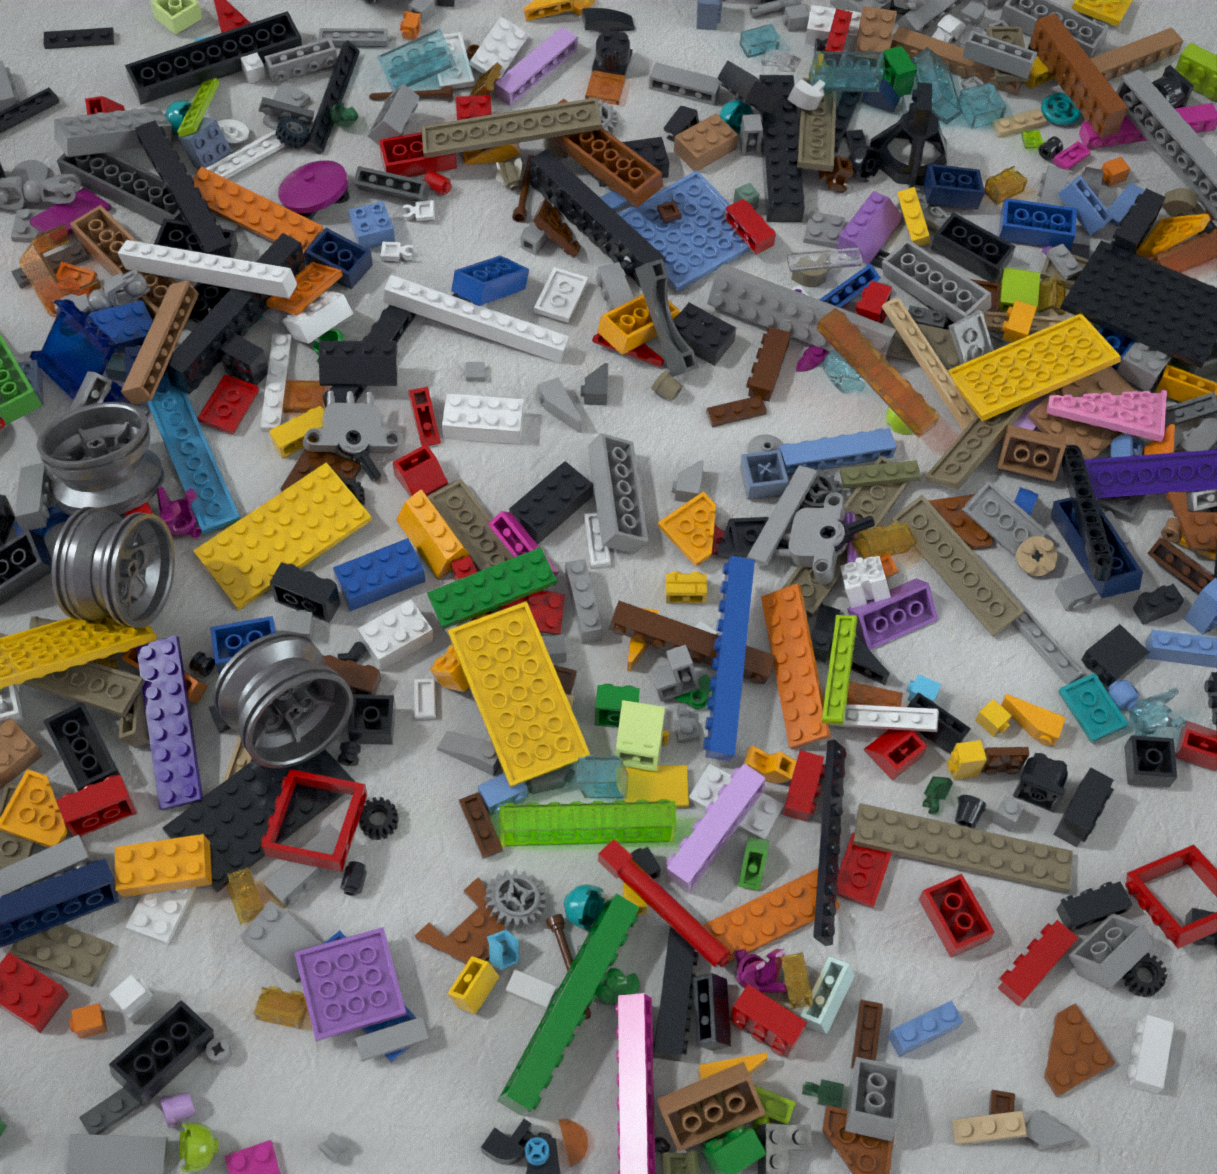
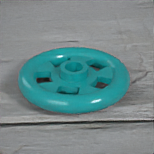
[1041,93,1082,125]

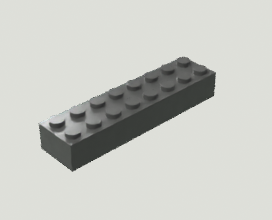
[57,152,185,225]

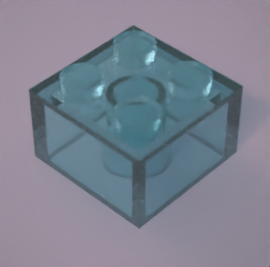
[957,82,1007,130]
[576,755,629,798]

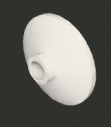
[217,119,249,143]

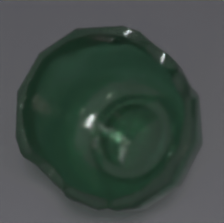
[330,103,359,128]

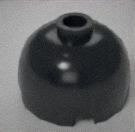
[848,145,881,182]

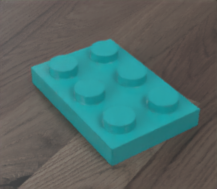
[1058,673,1128,743]

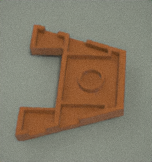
[1165,492,1217,552]
[415,877,506,964]

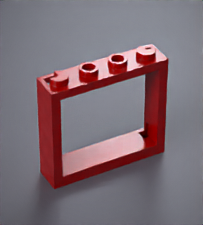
[261,769,368,872]
[1125,844,1217,949]

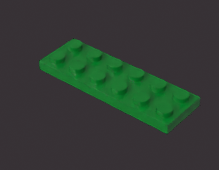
[427,547,557,630]

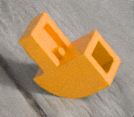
[744,745,796,783]

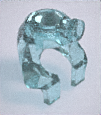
[823,347,874,394]
[1129,688,1187,736]

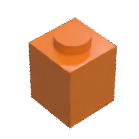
[1101,157,1131,187]
[69,1003,107,1039]

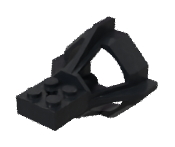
[869,82,947,189]

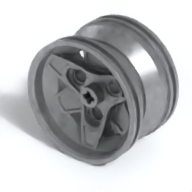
[37,402,165,516]
[52,507,175,628]
[213,631,353,769]

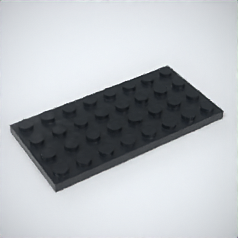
[162,749,355,893]

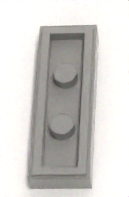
[355,1017,429,1062]

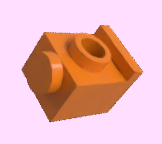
[400,11,422,41]

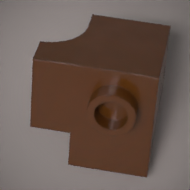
[818,156,854,193]

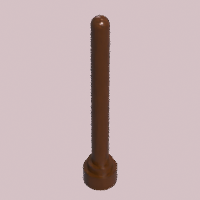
[369,85,453,100]
[512,154,534,223]
[546,914,591,1019]

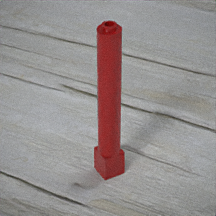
[598,839,731,968]

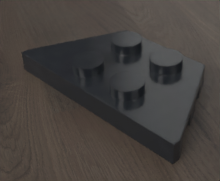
[716,517,789,558]

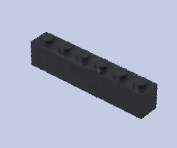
[653,926,698,1062]

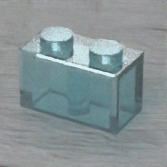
[739,24,780,58]

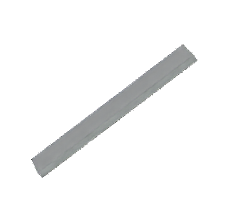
[977,555,1085,685]

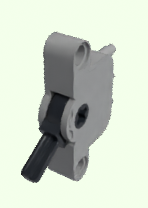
[303,391,401,482]
[773,492,875,585]

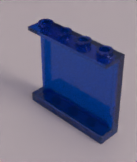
[29,299,117,400]

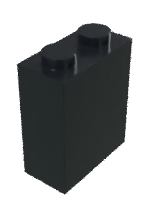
[1081,624,1150,687]

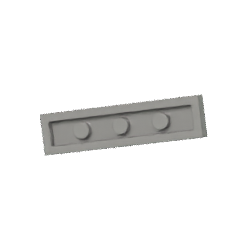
[319,28,388,46]

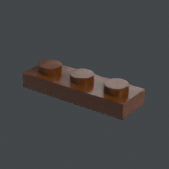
[706,395,767,427]
[459,792,503,859]
[850,999,883,1069]

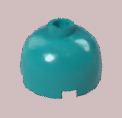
[164,100,191,136]
[719,100,753,135]
[564,884,605,931]

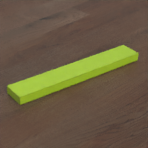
[177,78,220,137]
[822,615,858,725]

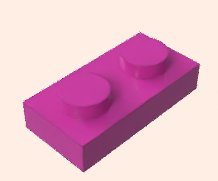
[1053,141,1091,170]

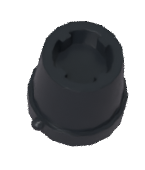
[955,794,987,829]

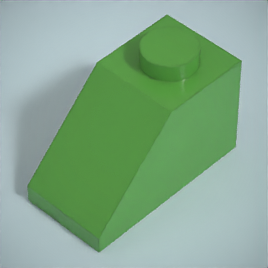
[738,836,769,891]

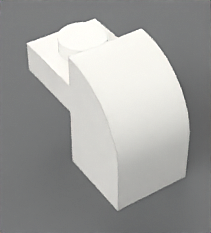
[932,14,966,43]
[787,79,826,110]

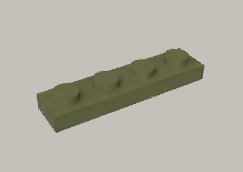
[840,460,921,489]

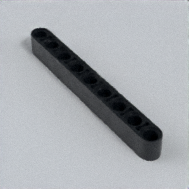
[1061,445,1113,581]

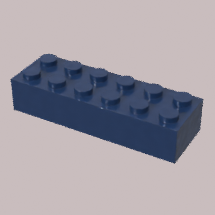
[1051,497,1143,598]
[0,858,119,948]

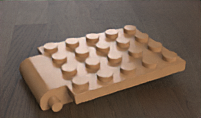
[1026,366,1136,459]

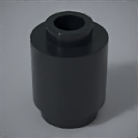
[340,861,367,896]

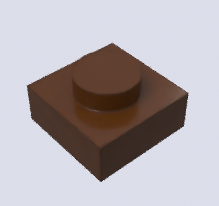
[657,201,681,223]
[989,1089,1015,1115]

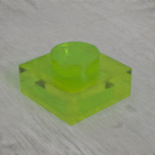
[1021,130,1043,149]

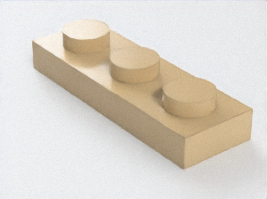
[991,109,1047,137]
[952,1111,1027,1145]

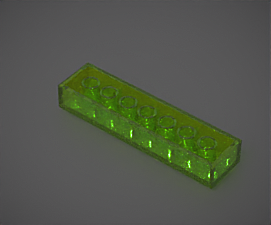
[499,799,677,847]

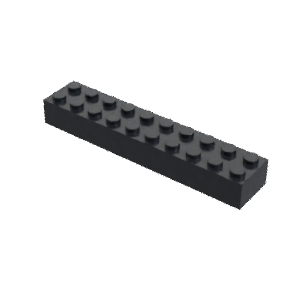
[125,11,302,105]
[759,75,805,222]
[530,149,666,288]
[166,233,306,395]

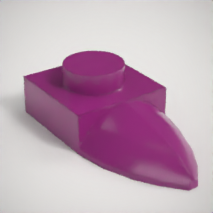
[796,345,830,372]

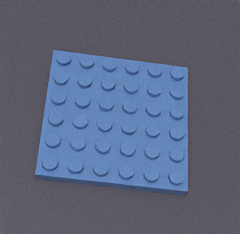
[619,170,751,292]

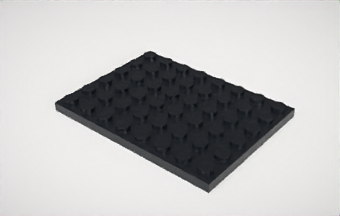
[1060,241,1217,369]

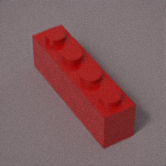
[998,920,1079,1007]

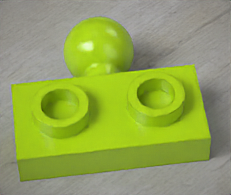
[752,1085,796,1135]

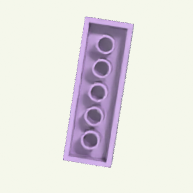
[666,763,766,893]

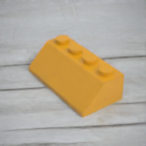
[396,489,471,580]

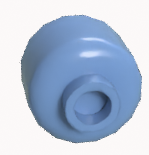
[1108,679,1140,711]

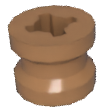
[1161,518,1182,543]

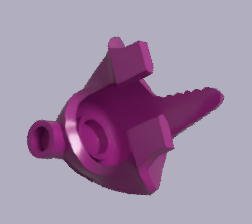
[156,487,201,539]
[733,948,786,993]

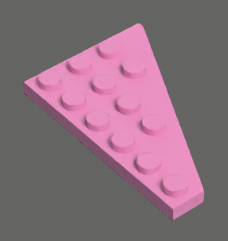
[1046,390,1167,442]

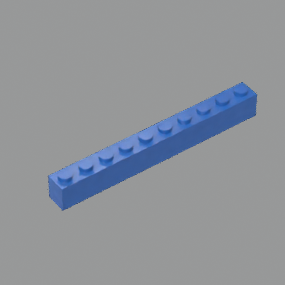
[703,556,755,761]

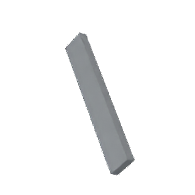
[747,465,818,566]

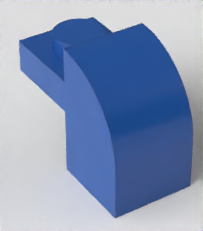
[1014,487,1039,516]

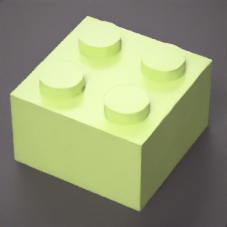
[151,0,202,35]

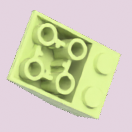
[615,700,665,772]

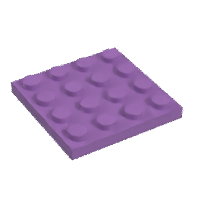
[294,927,407,1042]

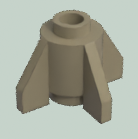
[494,157,524,190]

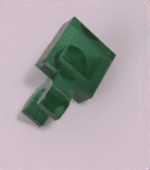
[922,776,953,814]
[802,1079,844,1108]

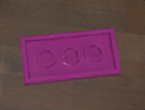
[29,187,111,242]

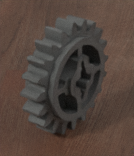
[797,468,843,512]

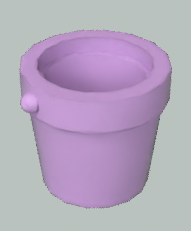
[159,1092,195,1128]

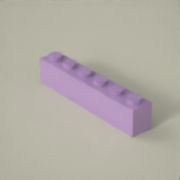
[494,27,578,106]

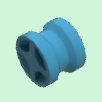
[525,1137,549,1166]

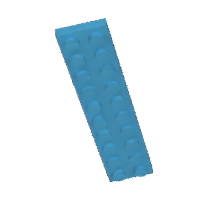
[147,373,240,535]

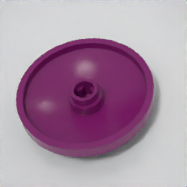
[278,160,349,213]

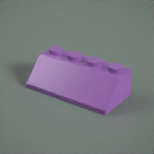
[837,191,903,264]
[847,578,938,650]

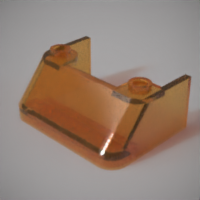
[19,224,101,317]

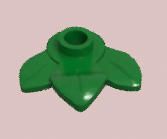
[674,674,711,709]
[595,968,640,1007]

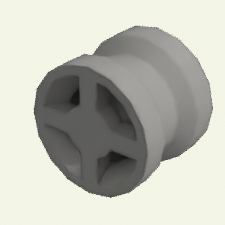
[206,1038,232,1065]
[318,1132,348,1163]

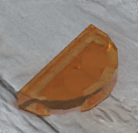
[558,1119,588,1168]

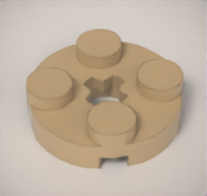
[1016,536,1058,576]

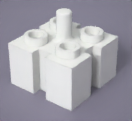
[840,555,891,608]

